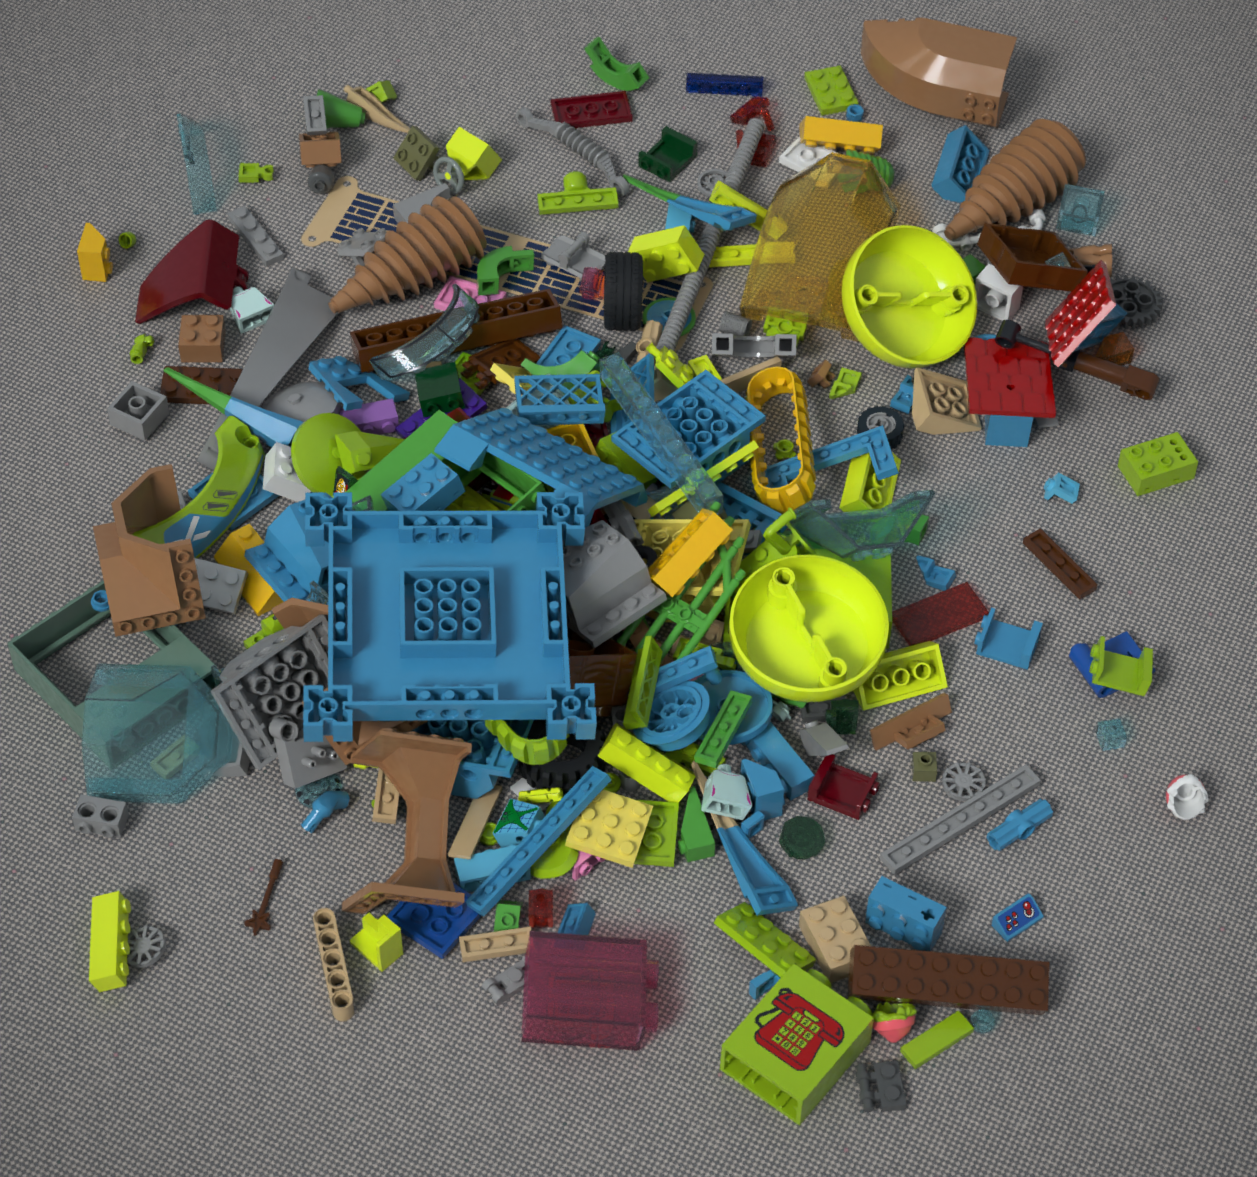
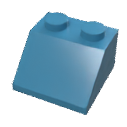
[740,759,786,821]

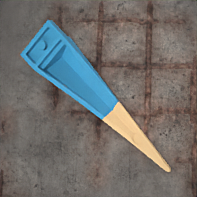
[691,761,798,915]

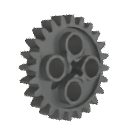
[1110,275,1163,330]

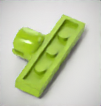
[537,171,618,215]

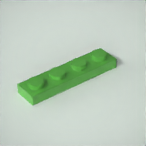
[694,690,752,768]

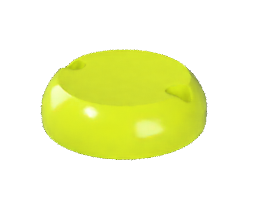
[841,225,977,369]
[729,555,889,702]

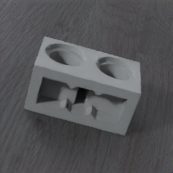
[72,794,129,838]

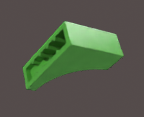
[521,350,604,395]

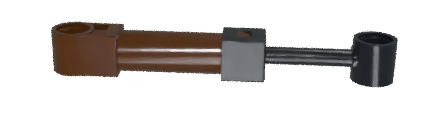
[995,320,1160,400]

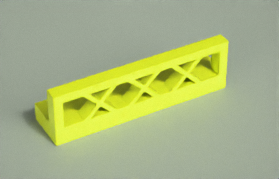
[709,180,788,241]

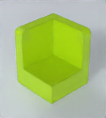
[366,80,397,103]

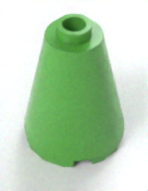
[316,89,365,128]

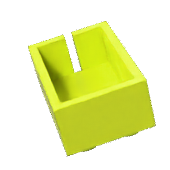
[628,225,705,282]

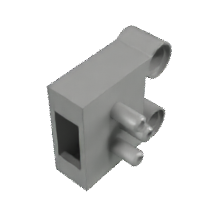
[269,717,347,789]

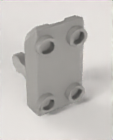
[337,228,386,266]
[541,232,605,282]

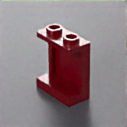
[807,754,880,820]

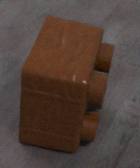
[567,627,637,717]

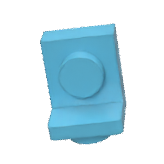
[1044,472,1080,504]

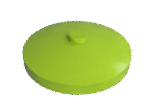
[291,413,366,497]

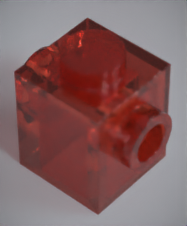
[529,888,553,927]

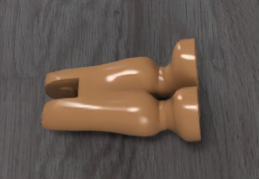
[1068,244,1112,277]

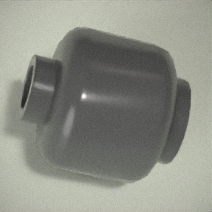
[308,165,335,194]

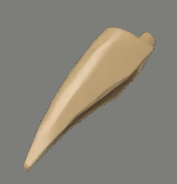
[344,85,410,133]

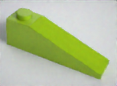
[335,431,405,477]

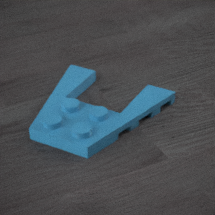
[308,356,410,411]

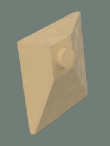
[912,367,982,435]

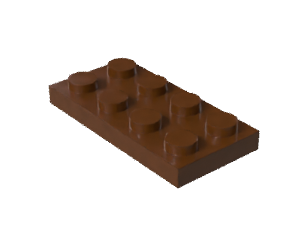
[160,366,243,405]

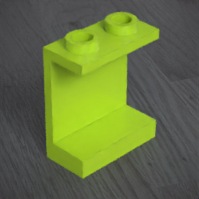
[1089,636,1153,697]

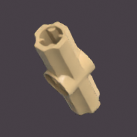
[636,320,663,378]

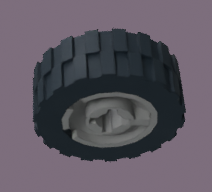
[857,406,904,449]

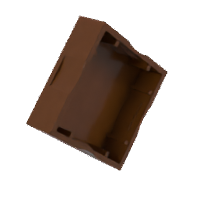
[977,223,1088,292]

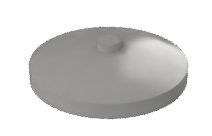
[260,382,341,422]

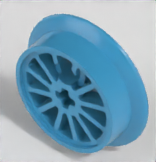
[633,680,710,751]

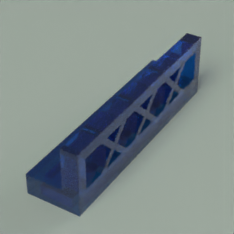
[686,73,763,97]

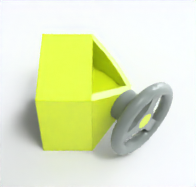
[433,127,502,195]

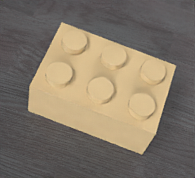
[799,896,871,983]

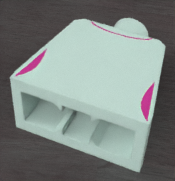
[230,287,274,334]
[701,764,752,820]

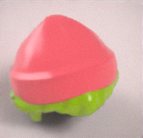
[872,1002,917,1043]

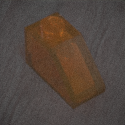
[1096,332,1134,366]

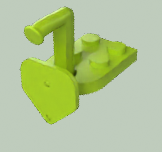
[739,507,816,584]

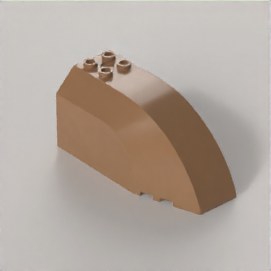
[861,17,1017,128]

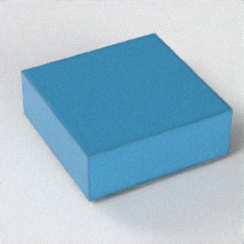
[741,811,764,839]

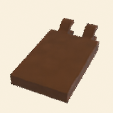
[461,339,540,390]

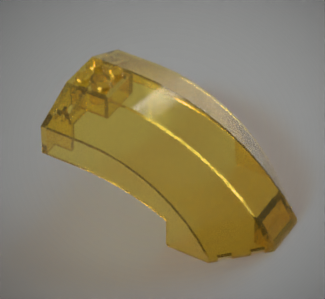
[740,152,901,342]

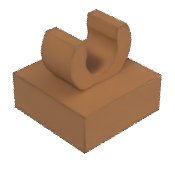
[807,360,835,388]

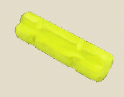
[518,787,563,804]

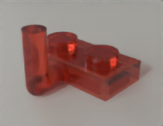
[730,96,775,131]
[736,130,776,167]

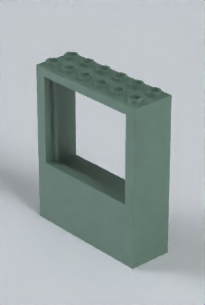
[7,580,220,769]

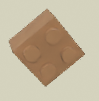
[299,132,341,168]
[178,315,226,362]

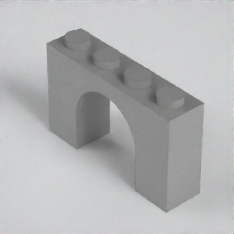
[712,333,796,358]

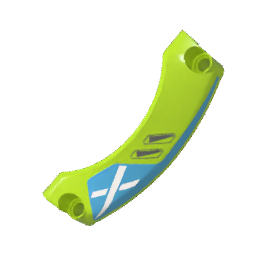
[132,416,265,558]

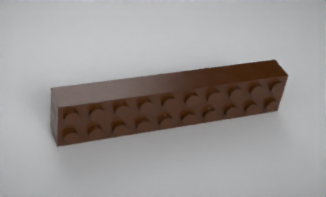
[350,289,563,372]

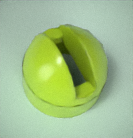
[118,232,136,249]

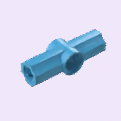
[986,799,1053,851]

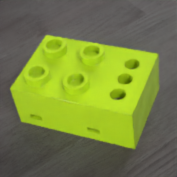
[1118,432,1198,497]

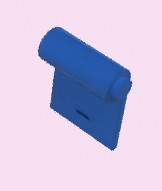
[1069,631,1156,698]

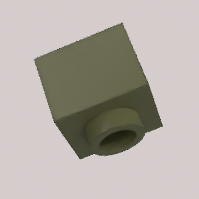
[911,752,937,782]

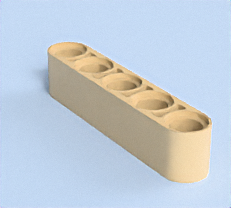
[313,908,354,1021]

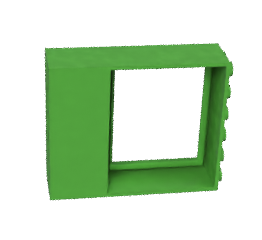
[346,410,546,511]

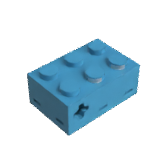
[380,453,466,511]
[865,876,947,951]

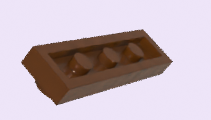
[1023,528,1098,600]

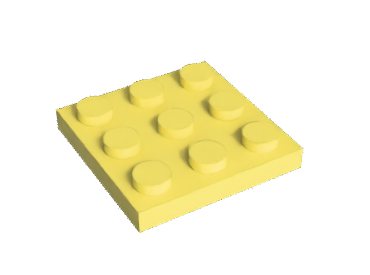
[565,789,653,868]

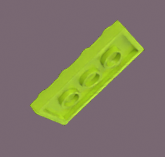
[714,902,817,977]

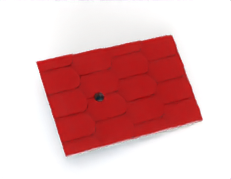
[1045,260,1128,367]
[964,337,1056,447]

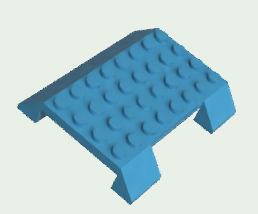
[434,408,648,528]

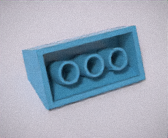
[931,125,990,203]

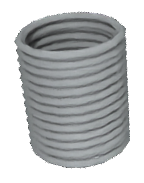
[719,311,752,336]

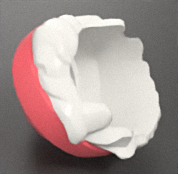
[1166,774,1209,820]

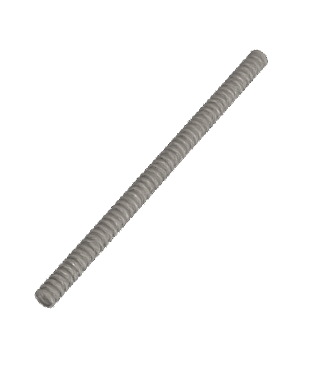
[656,118,765,351]

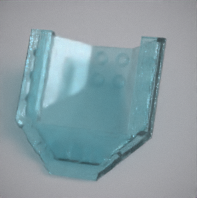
[785,490,935,561]
[82,664,233,804]

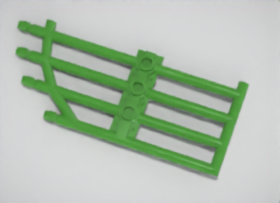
[616,501,746,662]

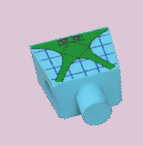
[493,799,545,848]

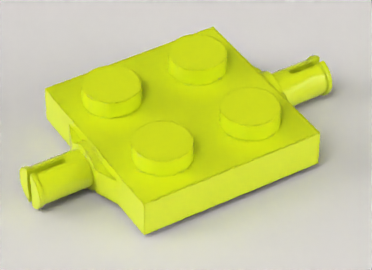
[646,343,694,389]

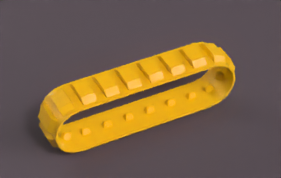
[745,366,816,514]

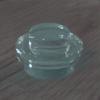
[970,1009,995,1034]

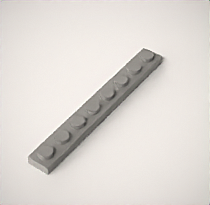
[880,765,1041,875]

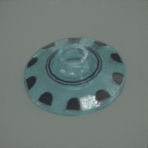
[295,774,342,809]

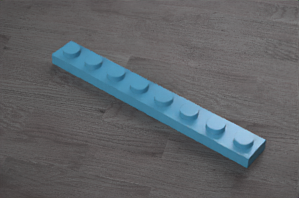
[465,766,611,917]

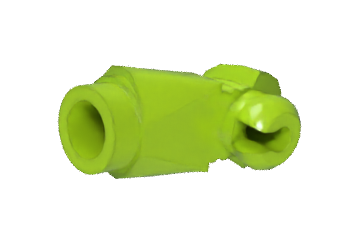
[129,334,154,364]

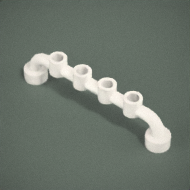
[932,209,1046,251]

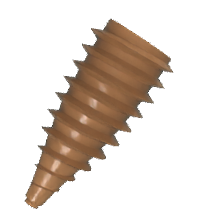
[944,119,1086,240]
[328,196,487,314]

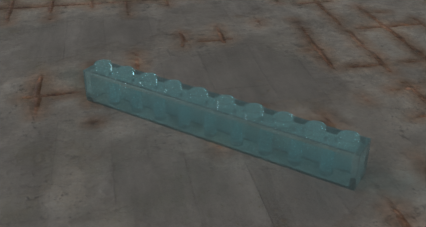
[599,352,723,515]

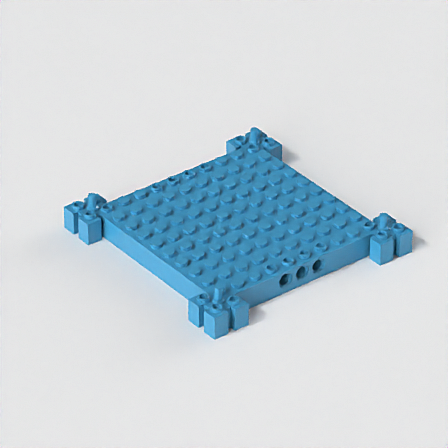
[303,492,597,742]

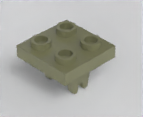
[393,125,440,181]

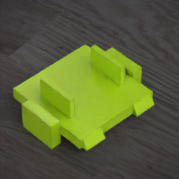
[763,309,807,347]

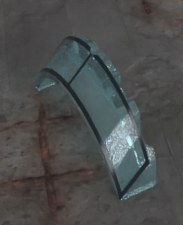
[369,283,480,382]

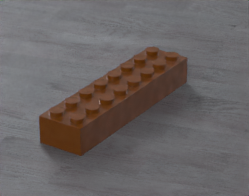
[848,945,1050,1015]

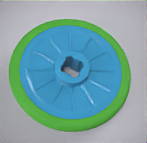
[642,298,696,337]

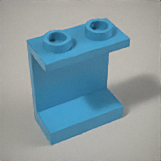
[974,607,1043,670]

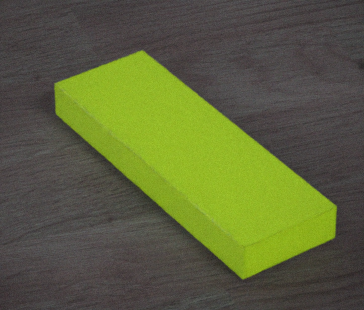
[900,1010,974,1070]

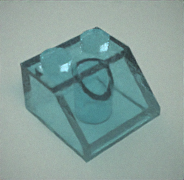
[1056,184,1105,236]

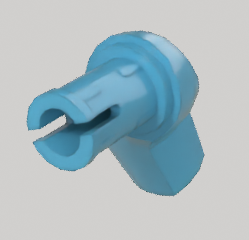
[301,791,350,834]

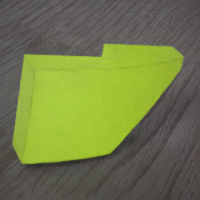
[829,367,862,399]

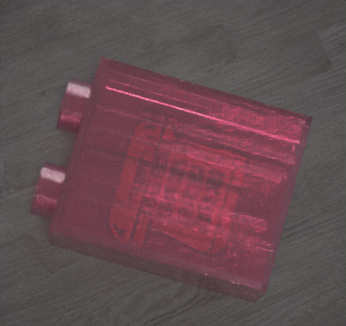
[521,931,659,1051]

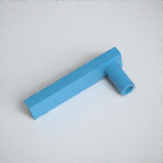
[654,646,723,695]

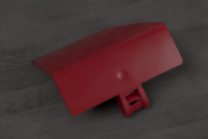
[135,220,249,324]

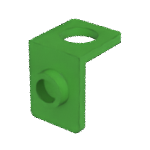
[494,900,523,932]

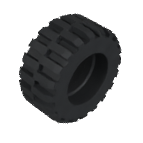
[519,720,606,795]

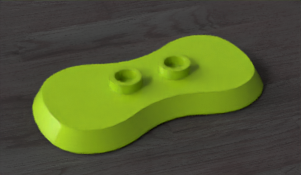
[530,795,579,879]

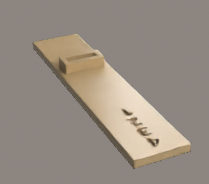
[448,785,503,860]

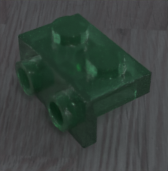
[825,699,859,734]

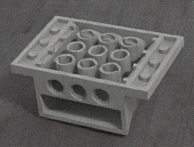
[563,520,667,648]
[210,614,328,770]

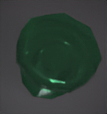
[779,816,826,860]

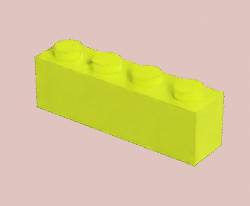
[89,891,131,992]

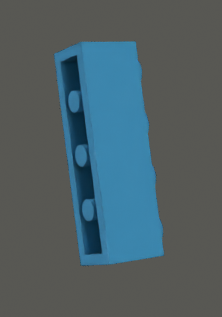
[741,721,815,801]

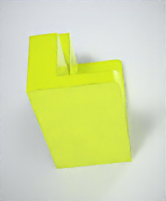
[350,913,403,972]

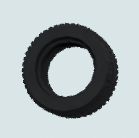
[604,252,643,331]

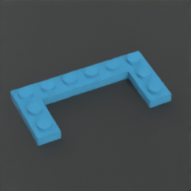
[765,425,899,488]

